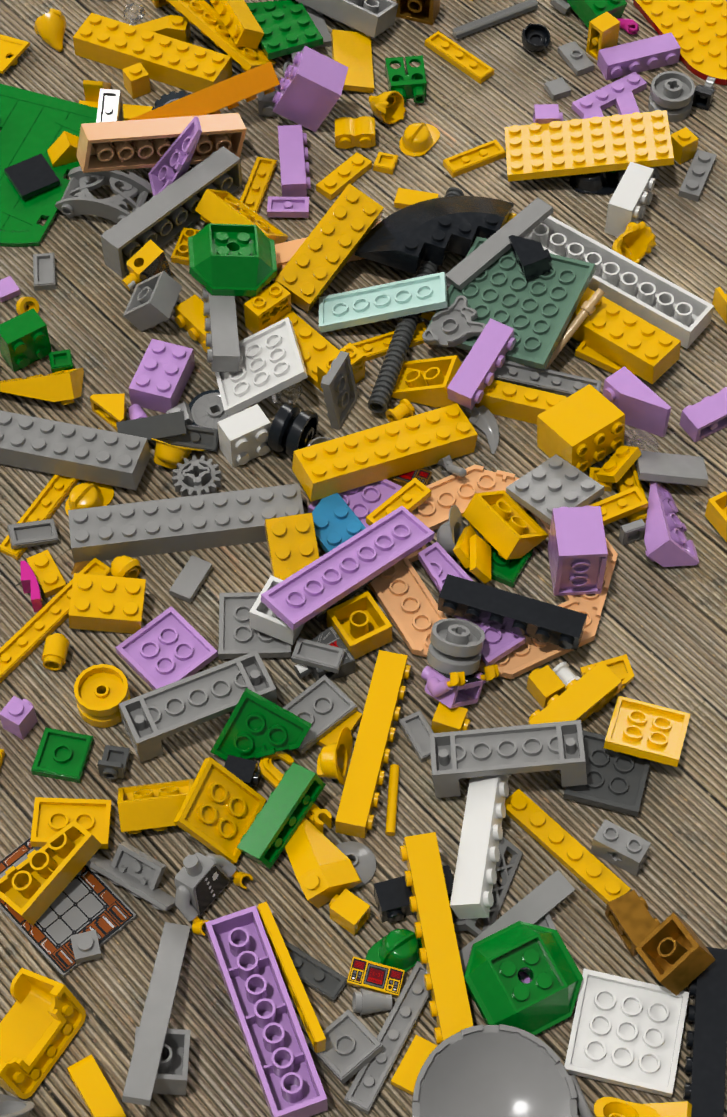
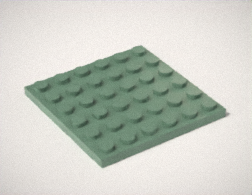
[425,236,596,370]

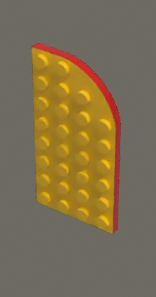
[633,0,727,85]

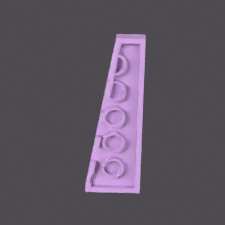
[418,542,526,666]

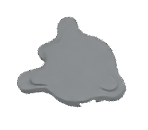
[422,295,486,347]

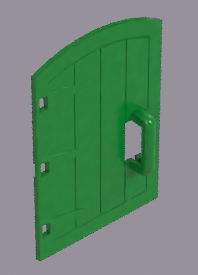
[0,84,98,247]

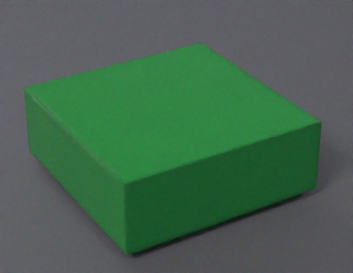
[49,349,73,373]

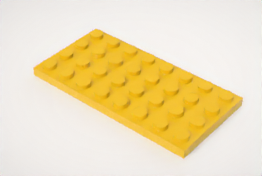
[504,110,674,182]

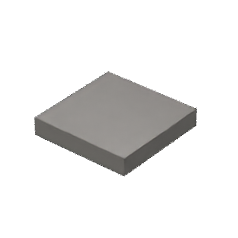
[307,1009,384,1084]

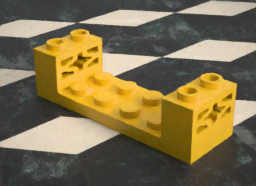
[244,281,365,392]

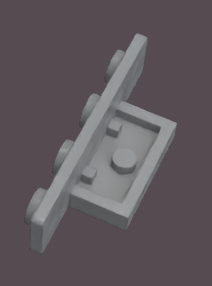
[86,841,176,911]

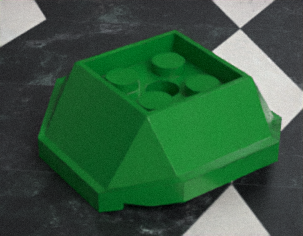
[188,223,277,297]
[464,921,583,1036]

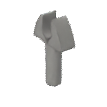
[438,455,467,477]

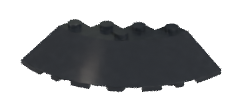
[355,196,514,274]

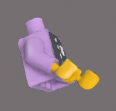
[421,664,499,708]

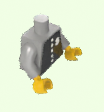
[174,852,253,936]

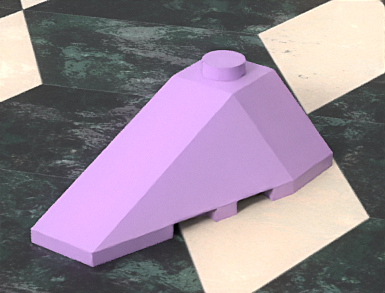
[148,116,202,196]
[644,481,699,567]

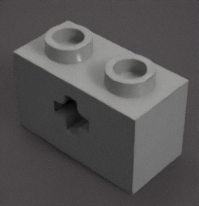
[590,819,651,876]

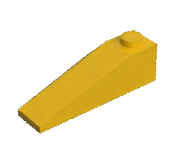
[285,817,362,908]

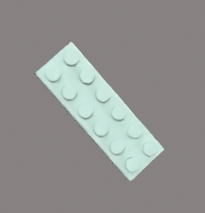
[319,272,448,333]

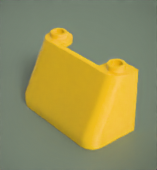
[0,968,86,1099]

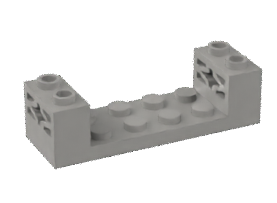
[119,650,277,763]
[430,720,587,798]

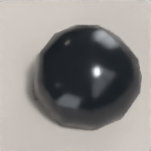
[521,23,551,53]

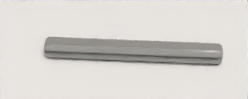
[452,0,538,40]

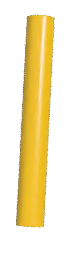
[385,764,400,836]

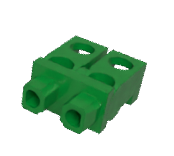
[385,55,427,104]

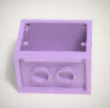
[272,46,348,132]
[547,505,608,596]

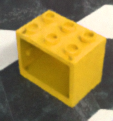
[537,384,625,472]

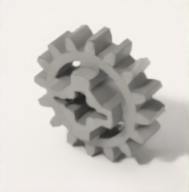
[172,455,222,497]

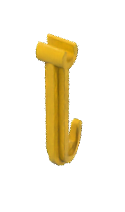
[259,751,332,834]

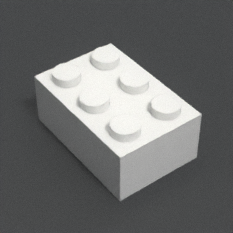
[604,162,656,237]

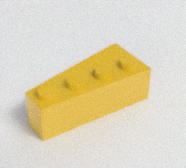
[0,820,102,926]

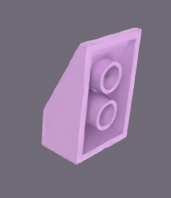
[602,366,671,437]

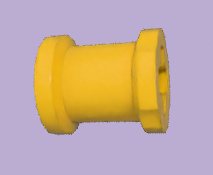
[385,398,415,422]

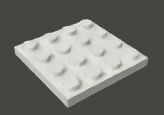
[215,317,308,417]
[564,968,689,1098]

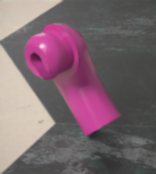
[617,18,639,35]

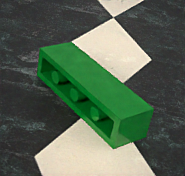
[237,762,326,870]

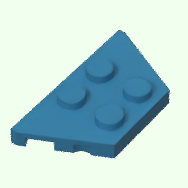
[312,493,366,553]

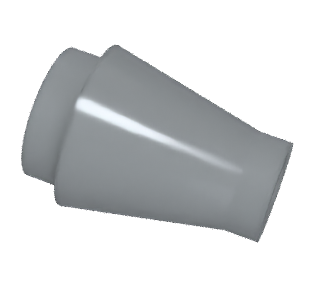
[352,988,392,1016]

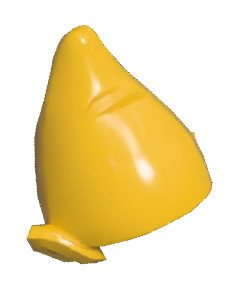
[34,8,67,52]
[368,91,406,124]

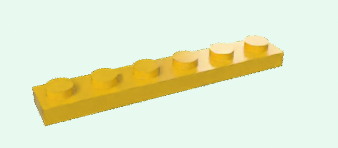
[505,789,631,904]

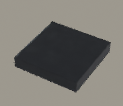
[4,154,60,201]

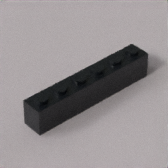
[438,574,587,651]

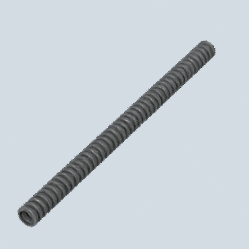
[368,187,464,413]

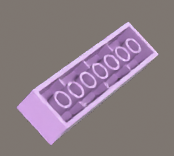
[205,905,328,1117]

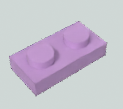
[267,196,309,218]

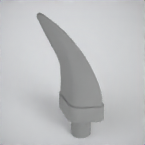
[465,405,499,454]

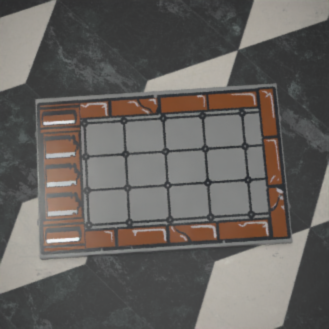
[0,837,137,978]

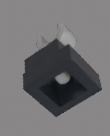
[692,76,716,111]

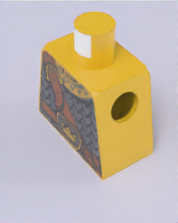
[121,239,172,291]

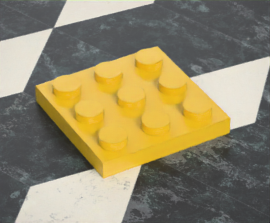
[603,695,690,767]
[173,757,267,864]

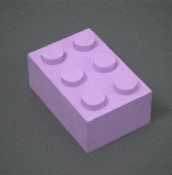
[128,339,195,413]

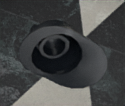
[569,172,619,195]

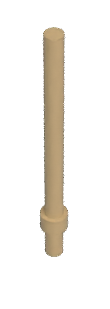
[545,288,605,369]

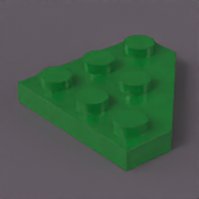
[211,688,312,760]

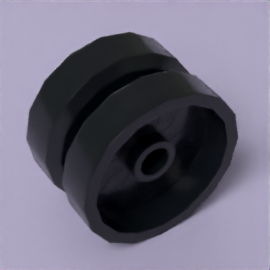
[268,403,318,458]

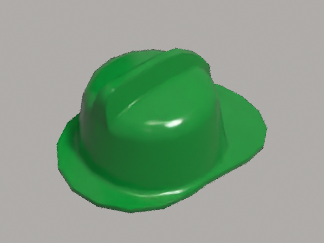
[366,929,422,973]

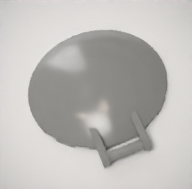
[412,1024,578,1117]

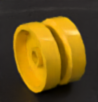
[74,664,131,728]

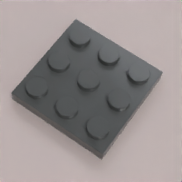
[563,730,651,817]

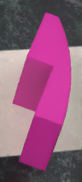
[20,561,43,612]

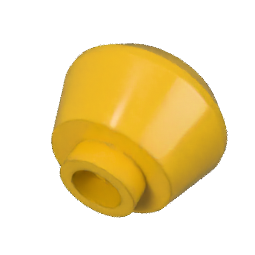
[110,555,141,578]

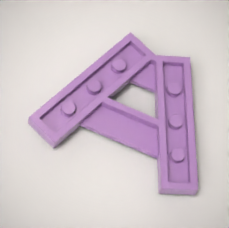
[571,72,647,119]

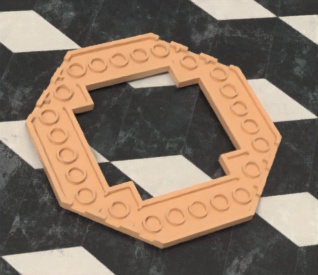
[368,465,618,679]

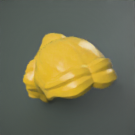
[612,221,656,264]

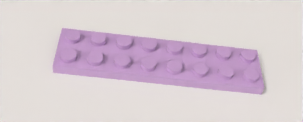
[261,506,435,630]

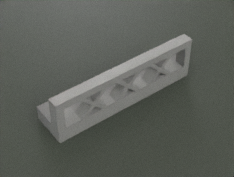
[452,837,523,937]

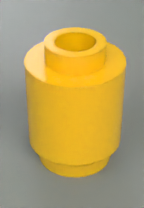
[41,633,70,671]

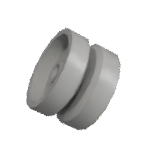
[648,71,695,122]
[427,618,485,676]

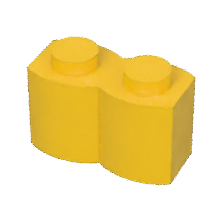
[335,116,376,149]

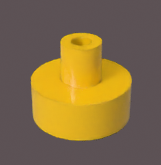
[16,296,39,315]

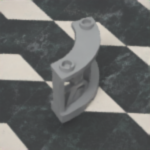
[55,166,152,223]

